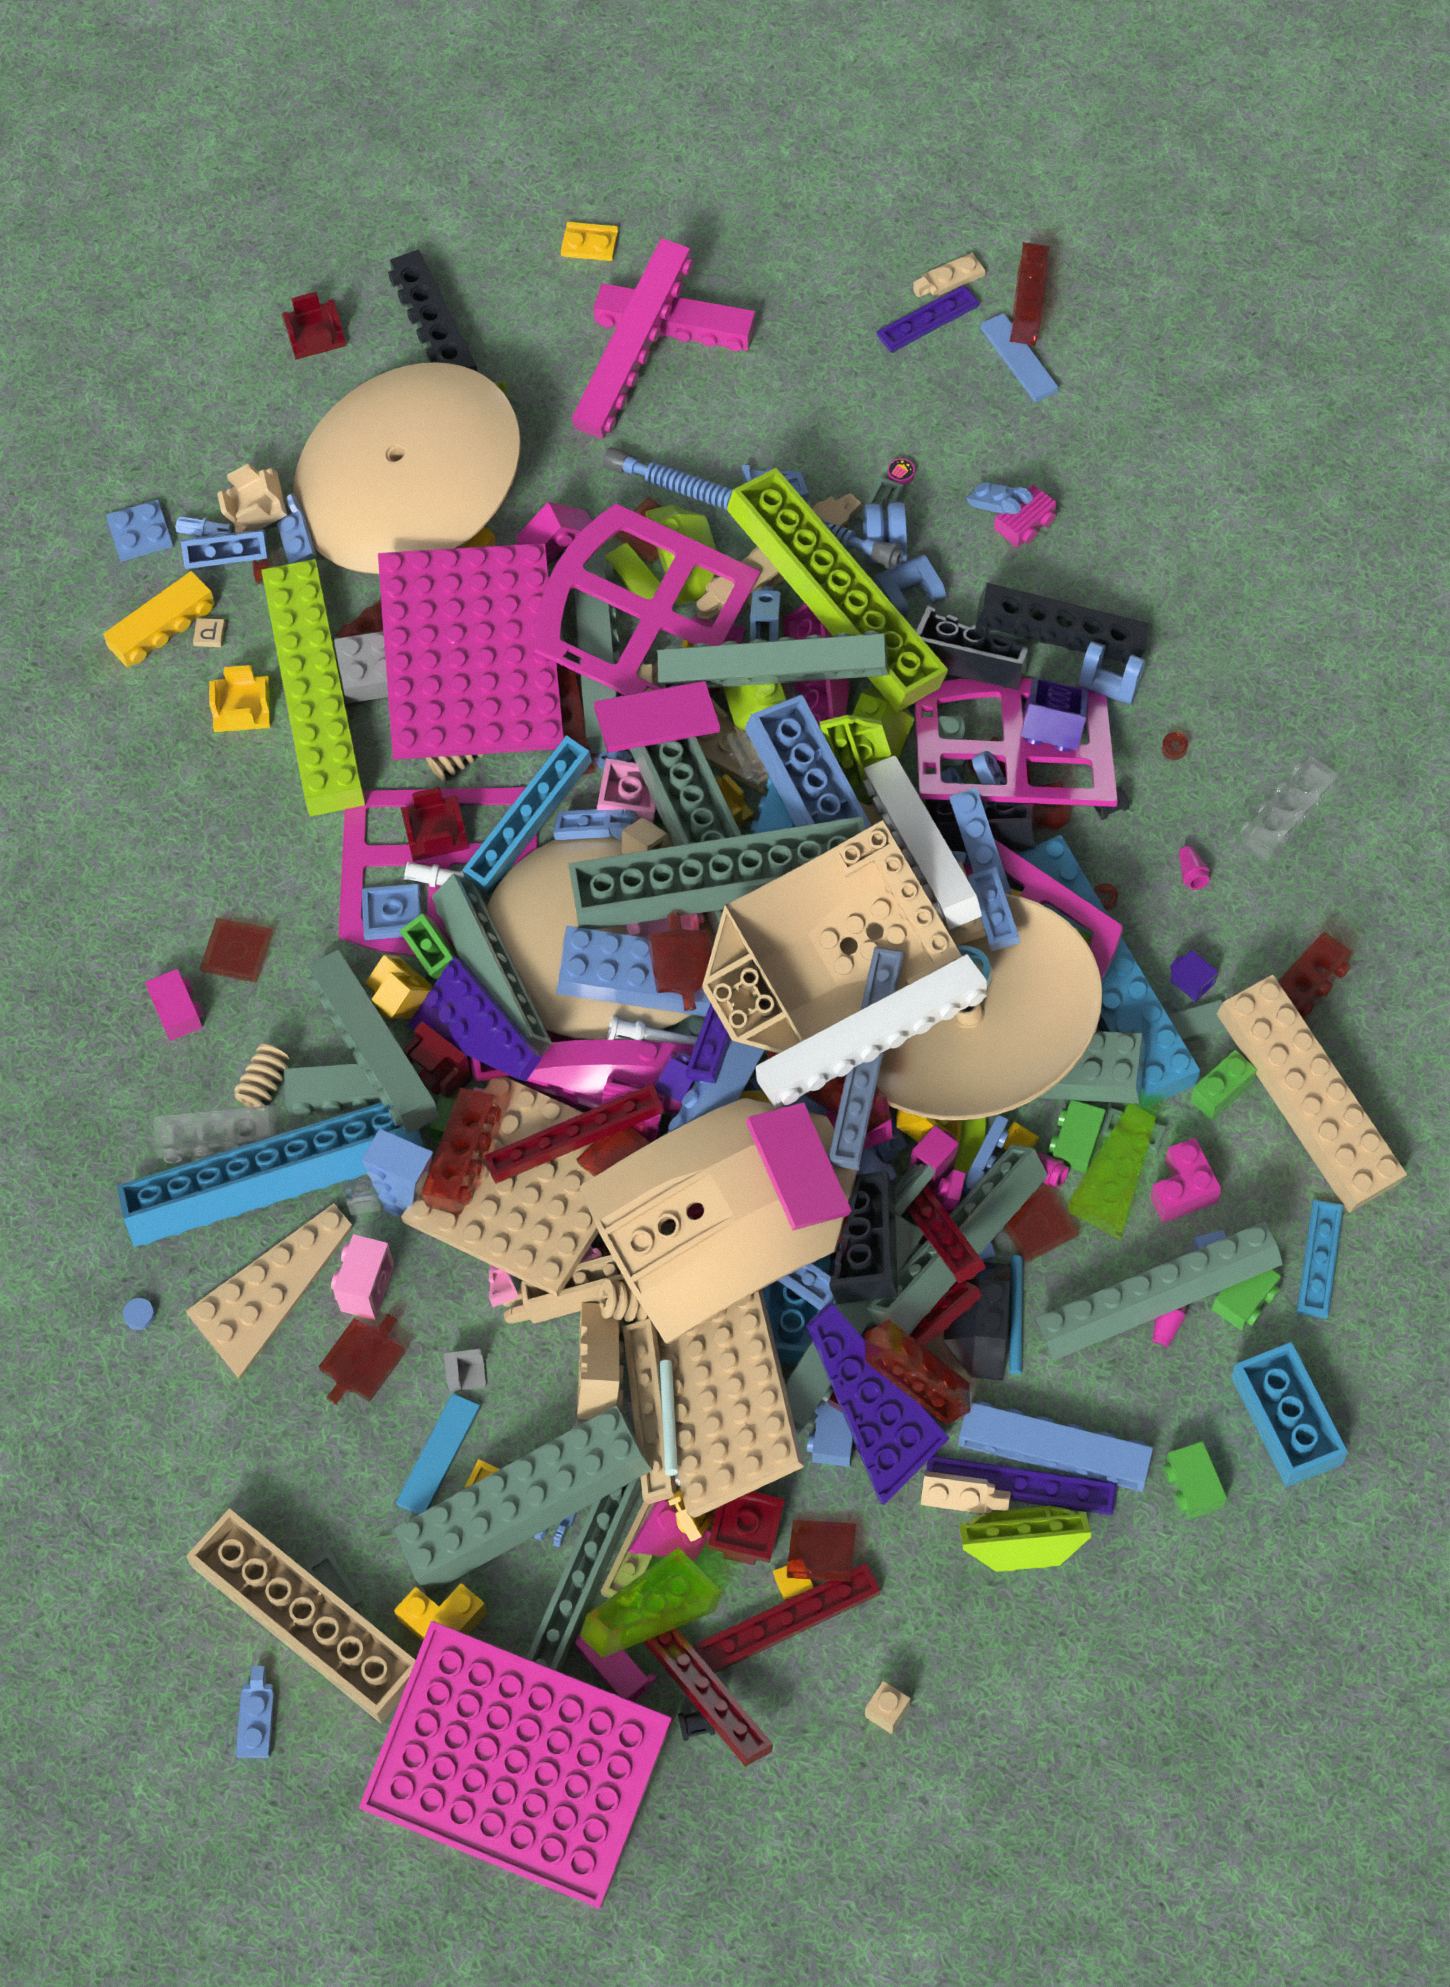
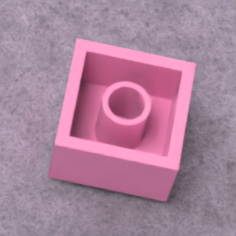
[597,758,656,824]
[331,1234,395,1320]

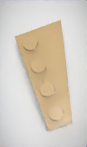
[577,1303,624,1420]

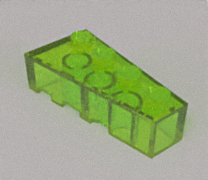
[1068,1103,1156,1241]
[580,1547,723,1658]

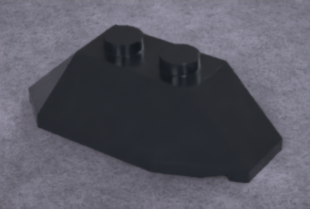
[943,1262,1011,1380]

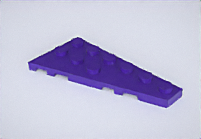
[407,956,543,1081]
[806,1302,950,1505]

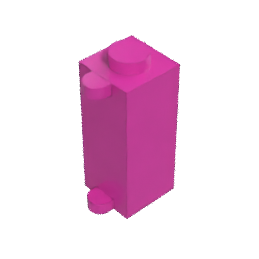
[575,1620,657,1702]

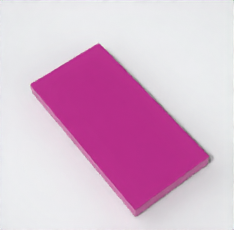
[594,681,720,753]
[746,1102,852,1231]

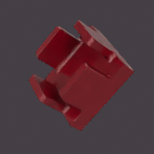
[281,292,346,360]
[401,787,469,861]
[402,1021,472,1098]
[708,1492,785,1565]

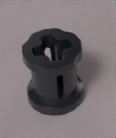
[1094,786,1129,820]
[678,1711,716,1741]

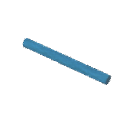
[1009,1255,1023,1374]

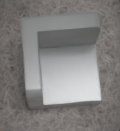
[444,1349,486,1392]

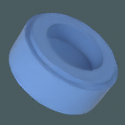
[123,1298,155,1330]

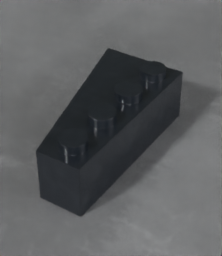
[916,606,1029,690]
[921,799,1038,853]
[829,1171,898,1304]

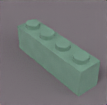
[284,1064,381,1115]

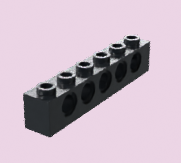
[388,249,477,372]
[976,583,1148,664]

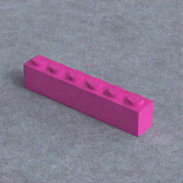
[593,283,756,351]

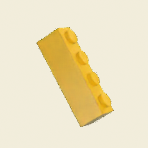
[103,571,215,668]

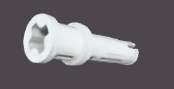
[607,1016,698,1050]

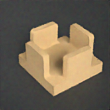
[217,464,287,532]

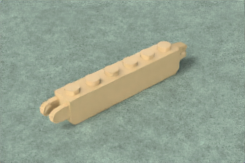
[696,493,861,620]
[502,1255,626,1324]

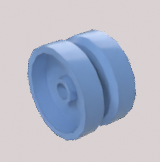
[863,502,907,565]

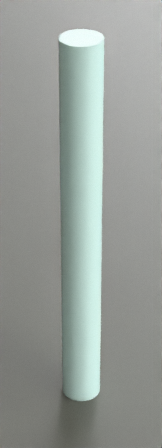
[660,1360,678,1476]

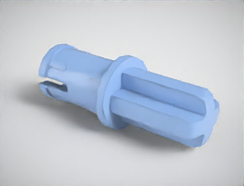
[176,517,232,537]

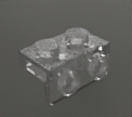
[726,732,769,789]

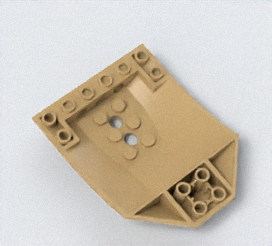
[702,820,962,1054]
[579,1098,857,1345]

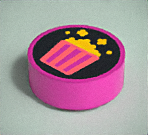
[888,459,915,485]

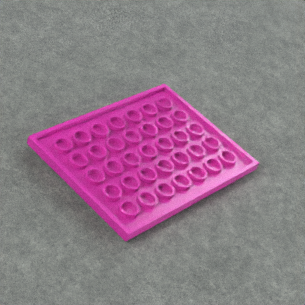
[378,543,564,760]
[359,1621,673,1909]

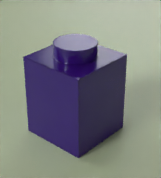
[1169,950,1218,1002]
[654,1051,693,1103]

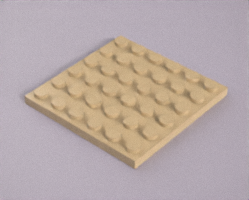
[401,1077,650,1297]

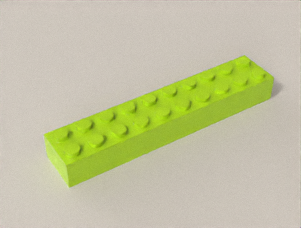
[726,468,948,712]
[261,559,365,817]

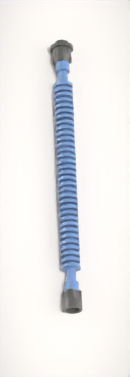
[603,447,904,570]

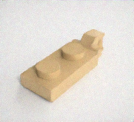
[913,252,985,297]
[921,1471,1011,1514]

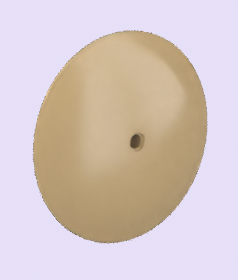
[293,363,521,574]
[486,834,716,1040]
[875,893,1102,1120]

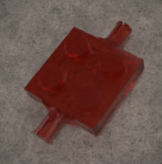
[647,912,712,1011]
[318,1314,406,1405]

